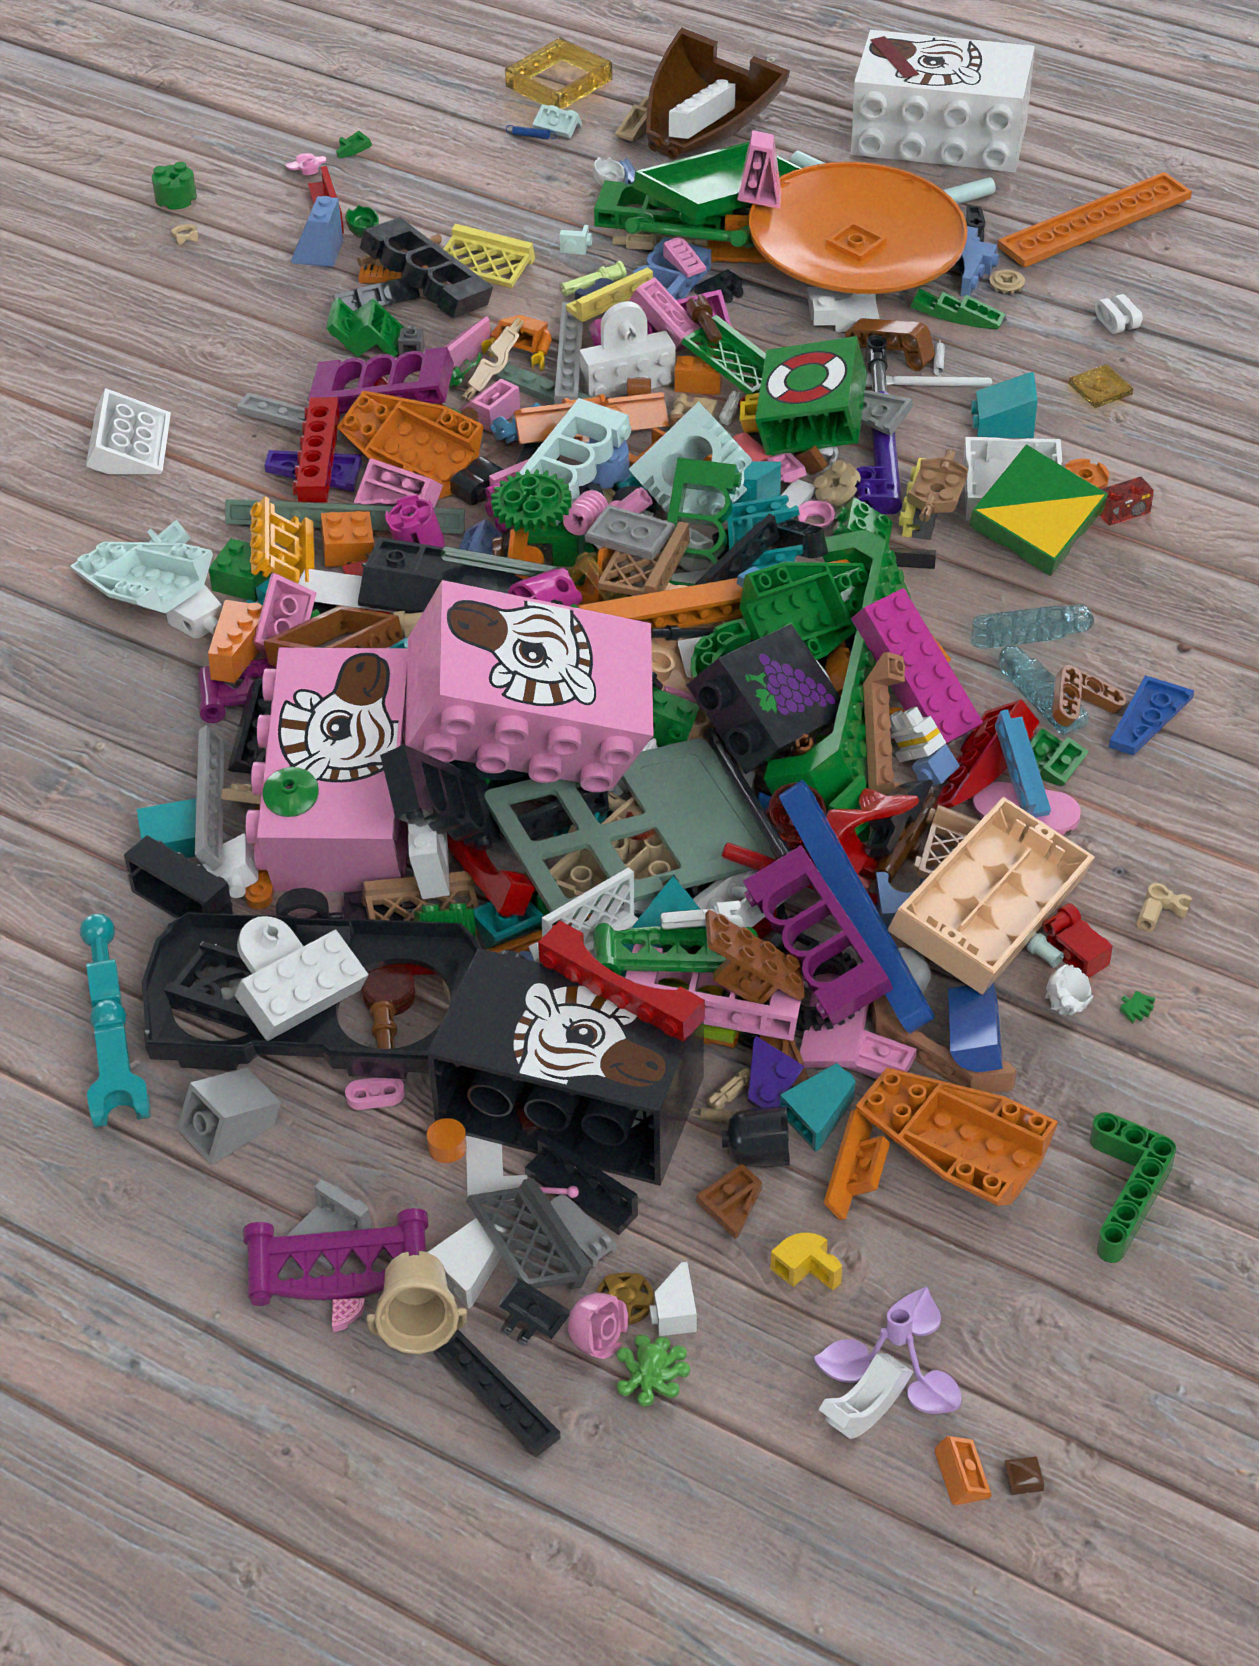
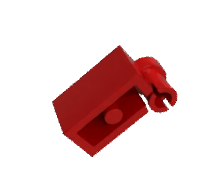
[1042,903,1113,978]

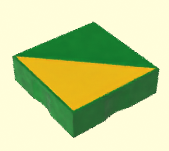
[969,444,1108,576]

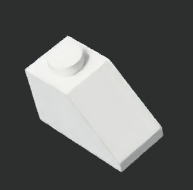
[649,1262,697,1336]

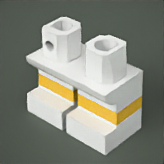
[890,707,946,762]

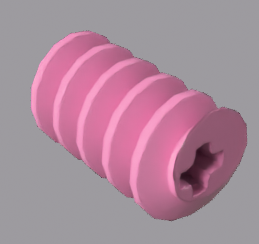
[563,490,608,535]

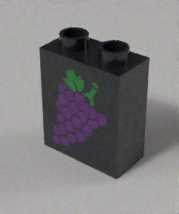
[686,624,841,774]

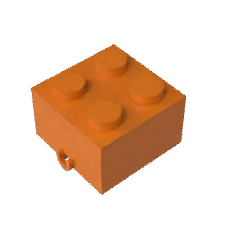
[321,511,374,567]

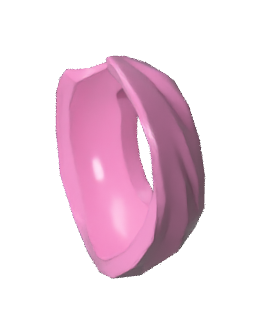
[798,501,835,529]

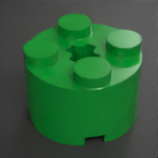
[152,162,197,210]

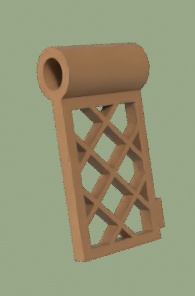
[913,805,981,879]

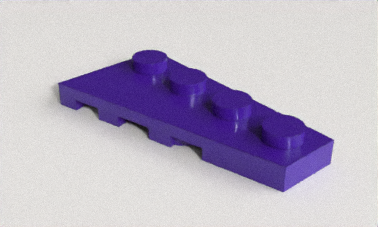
[264,450,362,492]

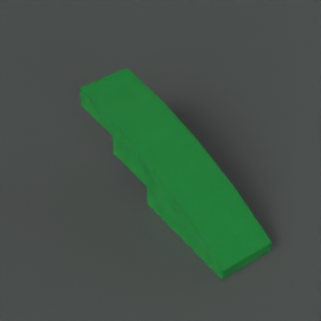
[910,288,1005,329]

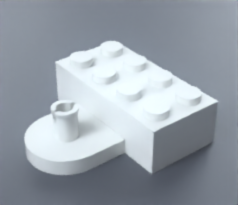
[579,301,675,399]
[235,916,369,1041]

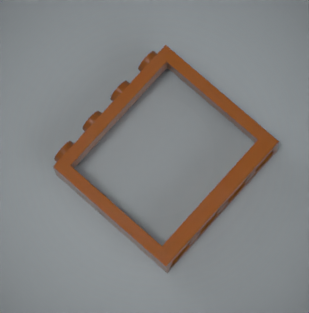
[264,605,404,666]

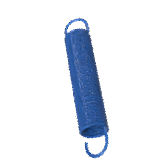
[506,125,556,139]

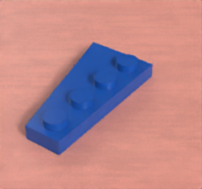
[1109,675,1194,756]

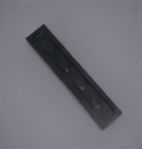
[433,1329,561,1457]

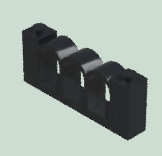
[360,217,493,319]
[380,745,501,851]

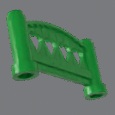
[625,213,755,248]
[593,923,758,976]

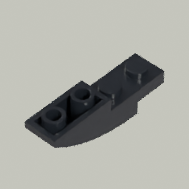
[332,278,421,311]
[864,779,933,857]

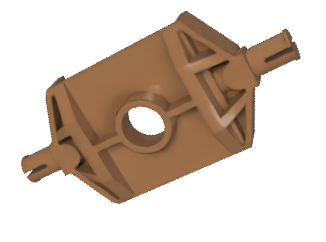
[907,449,968,522]

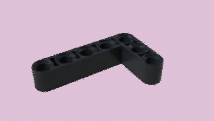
[712,519,828,560]

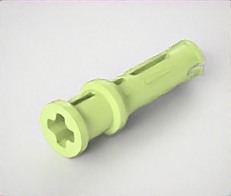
[560,261,627,297]

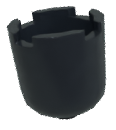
[721,1106,790,1167]

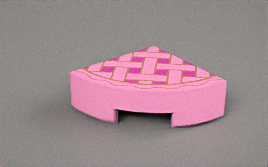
[332,1298,365,1332]

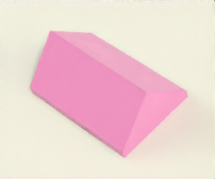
[629,277,701,350]
[444,316,491,368]
[253,573,317,658]

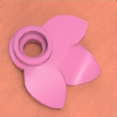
[285,153,327,175]

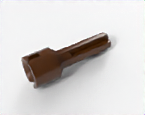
[686,294,722,344]

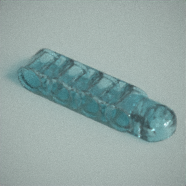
[971,604,1094,649]
[999,645,1089,735]

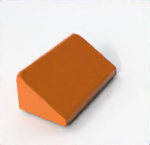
[935,1436,992,1505]

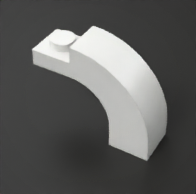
[819,1354,913,1439]

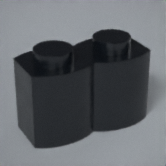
[450,457,504,505]

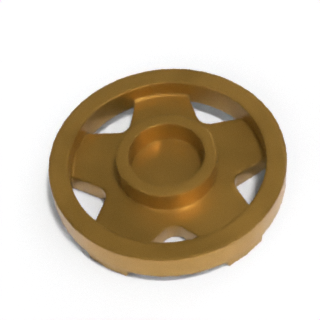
[596,1272,654,1325]

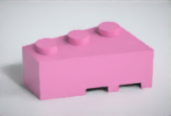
[738,130,781,209]
[354,458,443,507]

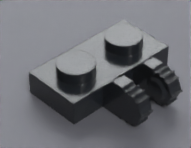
[695,269,744,303]
[499,1277,570,1346]

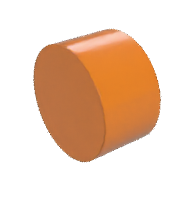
[427,1118,467,1163]

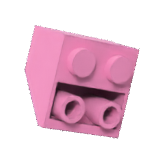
[458,379,520,432]

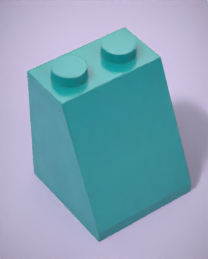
[971,372,1038,438]

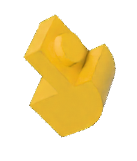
[740,393,759,434]
[770,1233,842,1290]

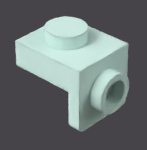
[560,225,592,255]
[147,520,191,543]

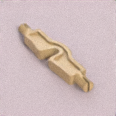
[613,232,709,250]
[461,318,524,402]

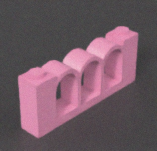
[625,944,805,1041]

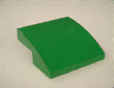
[1030,728,1089,786]

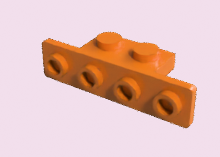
[824,1109,890,1220]

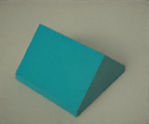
[474,901,544,949]

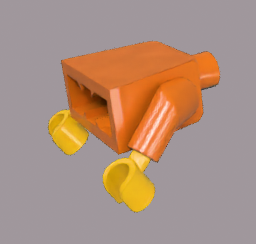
[481,315,552,371]

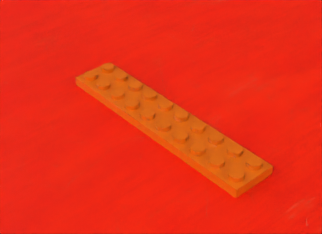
[997,172,1192,268]

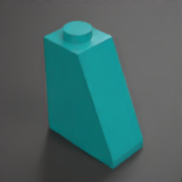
[780,1063,856,1152]

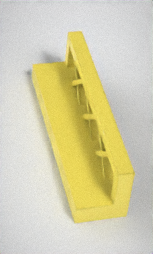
[566,267,653,322]

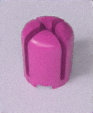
[385,495,445,548]

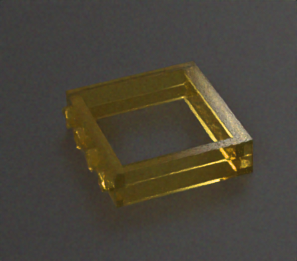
[505,37,613,109]

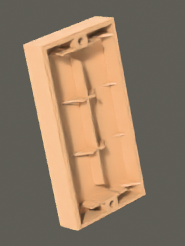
[887,797,1095,995]

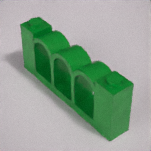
[594,180,725,230]
[667,457,742,587]

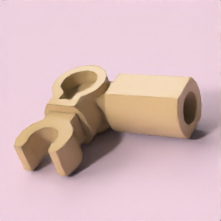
[1137,883,1192,932]

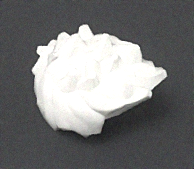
[1045,964,1093,1016]

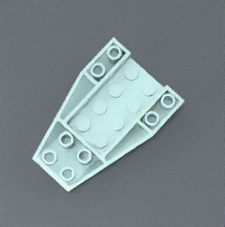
[70,542,213,613]

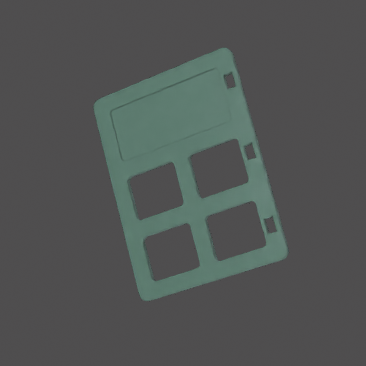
[485,738,776,921]

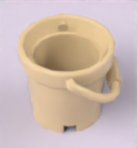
[366,1251,468,1354]

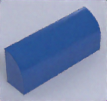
[948,983,1003,1072]

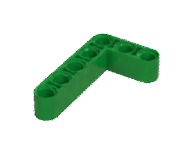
[1090,1112,1176,1263]

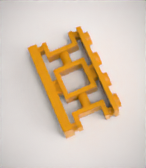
[250,496,314,584]

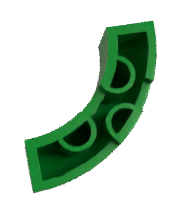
[690,618,751,679]

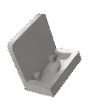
[287,1179,372,1269]

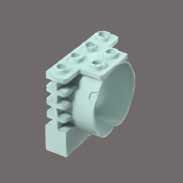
[629,401,752,516]

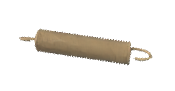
[689,1107,736,1123]

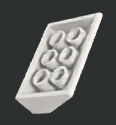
[86,388,171,474]

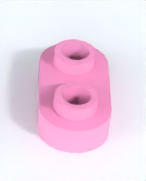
[345,1078,405,1110]

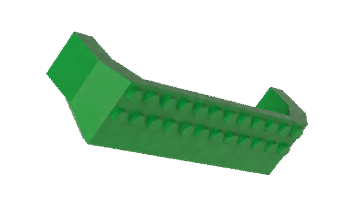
[764,529,911,811]

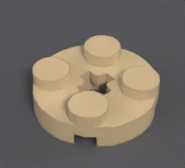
[814,460,861,507]

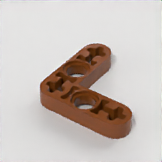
[1052,665,1127,727]

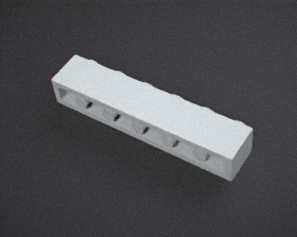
[669,80,735,139]

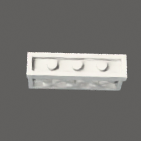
[537,868,638,963]

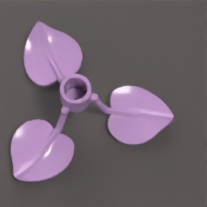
[814,1287,962,1414]

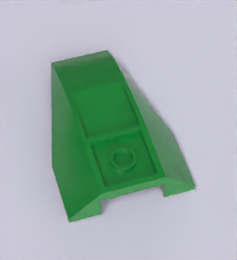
[740,562,869,660]

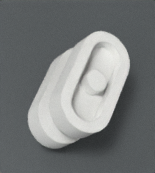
[1095,294,1143,334]

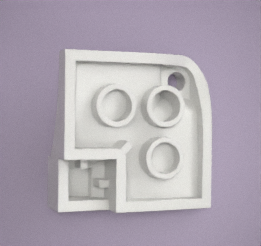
[807,287,879,332]

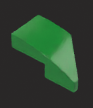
[336,131,372,158]

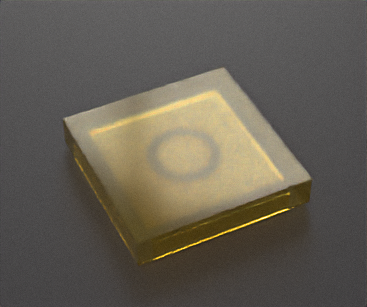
[1068,364,1134,408]

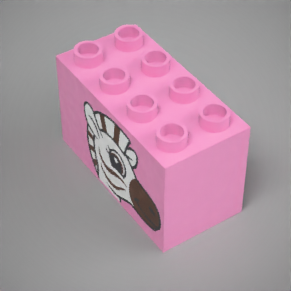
[405,580,653,792]
[246,648,409,892]

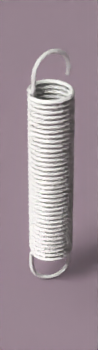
[933,340,945,377]

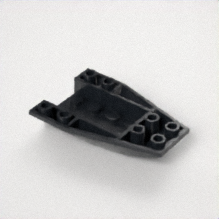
[358,537,523,613]

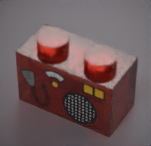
[1100,476,1154,526]

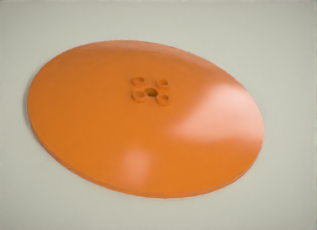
[749,162,967,294]

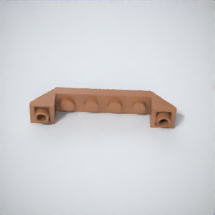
[863,652,905,795]
[869,994,1017,1093]

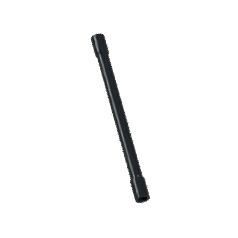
[703,727,791,860]

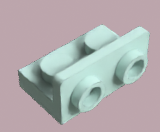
[532,104,582,138]

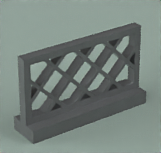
[466,1178,592,1289]

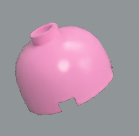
[568,1293,628,1359]

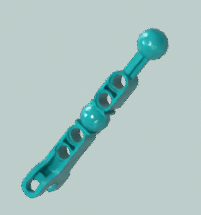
[79,913,151,1128]

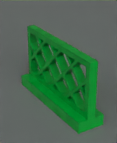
[681,315,766,395]

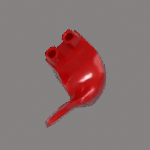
[807,788,919,891]

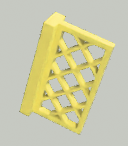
[444,224,535,288]

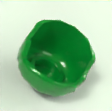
[345,205,379,237]

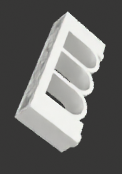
[408,824,450,899]

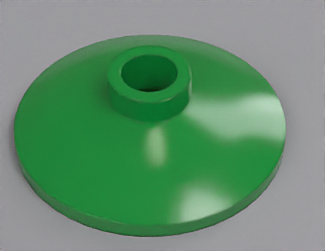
[262,767,319,817]

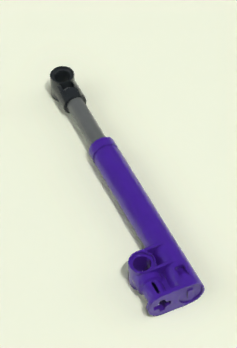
[854,335,902,515]

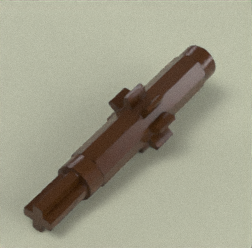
[873,793,938,883]

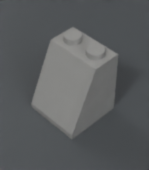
[177,1067,281,1164]

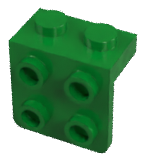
[831,497,893,546]
[651,687,700,748]

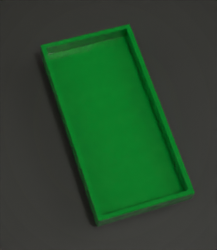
[633,142,801,225]

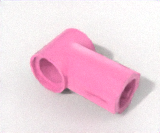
[608,487,652,514]

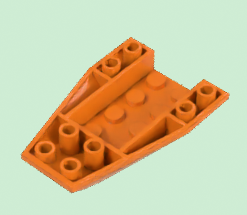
[337,390,484,499]
[856,1067,1058,1206]

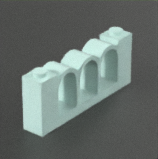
[519,398,631,526]

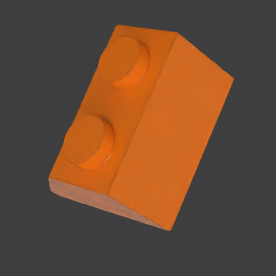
[675,356,724,395]

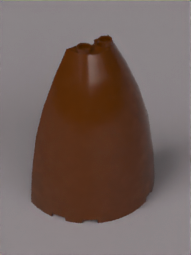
[646,27,790,159]

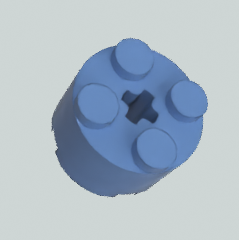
[582,438,630,489]

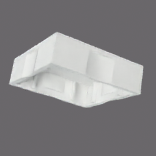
[963,437,1062,520]

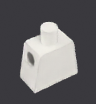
[166,584,222,639]
[203,833,258,898]

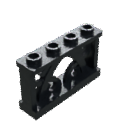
[164,941,265,1039]

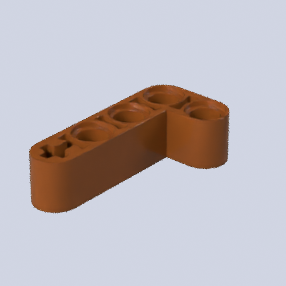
[845,318,935,371]

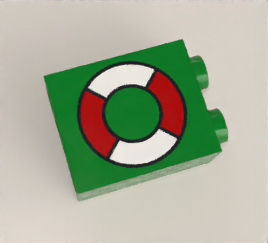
[755,336,867,456]

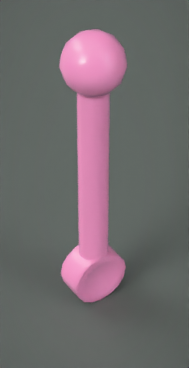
[519,1185,579,1198]

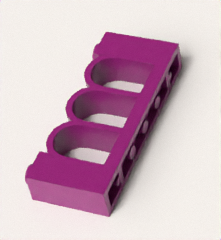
[308,347,454,414]
[743,846,893,1025]

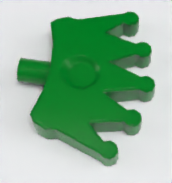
[1120,991,1155,1024]

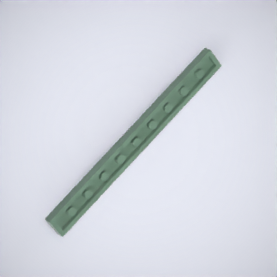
[225,499,465,534]

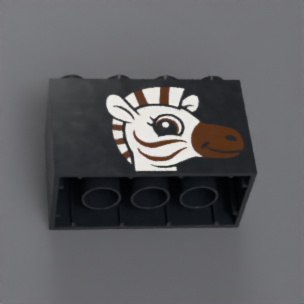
[427,948,704,1186]

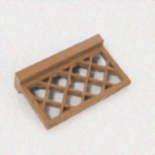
[598,521,690,596]
[361,871,480,936]

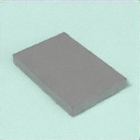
[585,505,675,561]

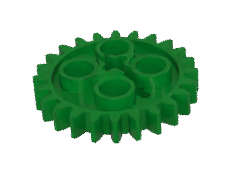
[491,469,572,533]

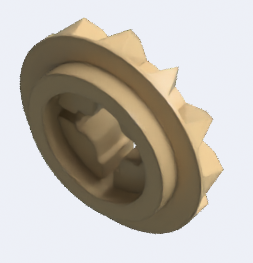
[990,269,1025,294]

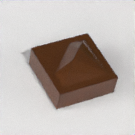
[1004,1456,1044,1495]

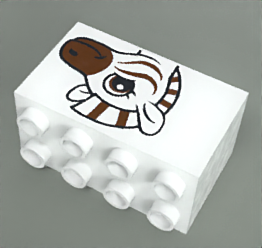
[851,30,1035,172]

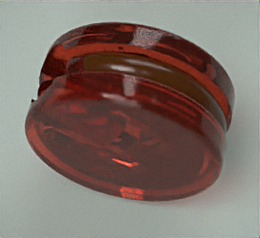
[362,964,416,1016]

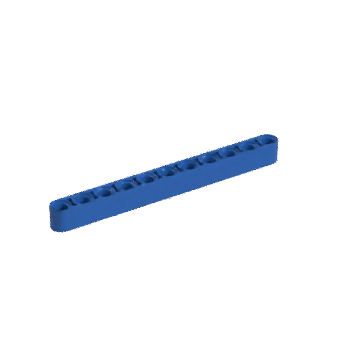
[779,780,935,1034]

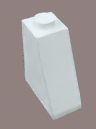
[427,1218,506,1309]

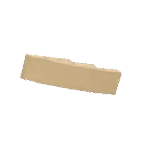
[615,95,649,141]

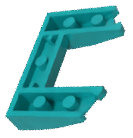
[727,495,803,571]

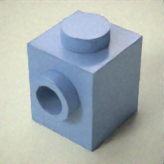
[911,745,960,786]

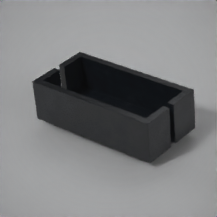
[124,835,233,919]

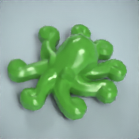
[616,1335,690,1407]

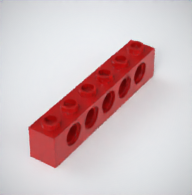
[293,397,340,503]

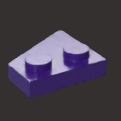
[748,1036,804,1108]

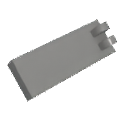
[550,1194,617,1267]

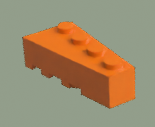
[208,600,263,683]

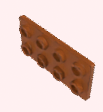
[705,909,805,1004]

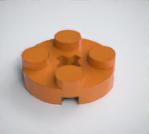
[1065,458,1109,492]

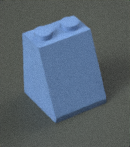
[291,196,343,267]

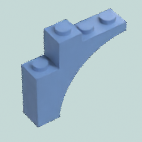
[954,226,1000,296]

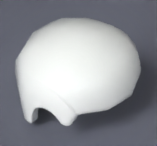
[593,157,625,186]

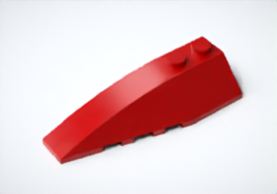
[933,699,1040,809]

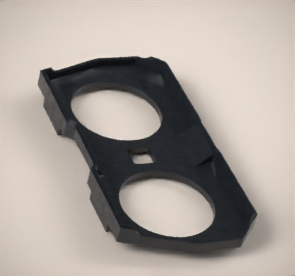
[142,912,482,1079]

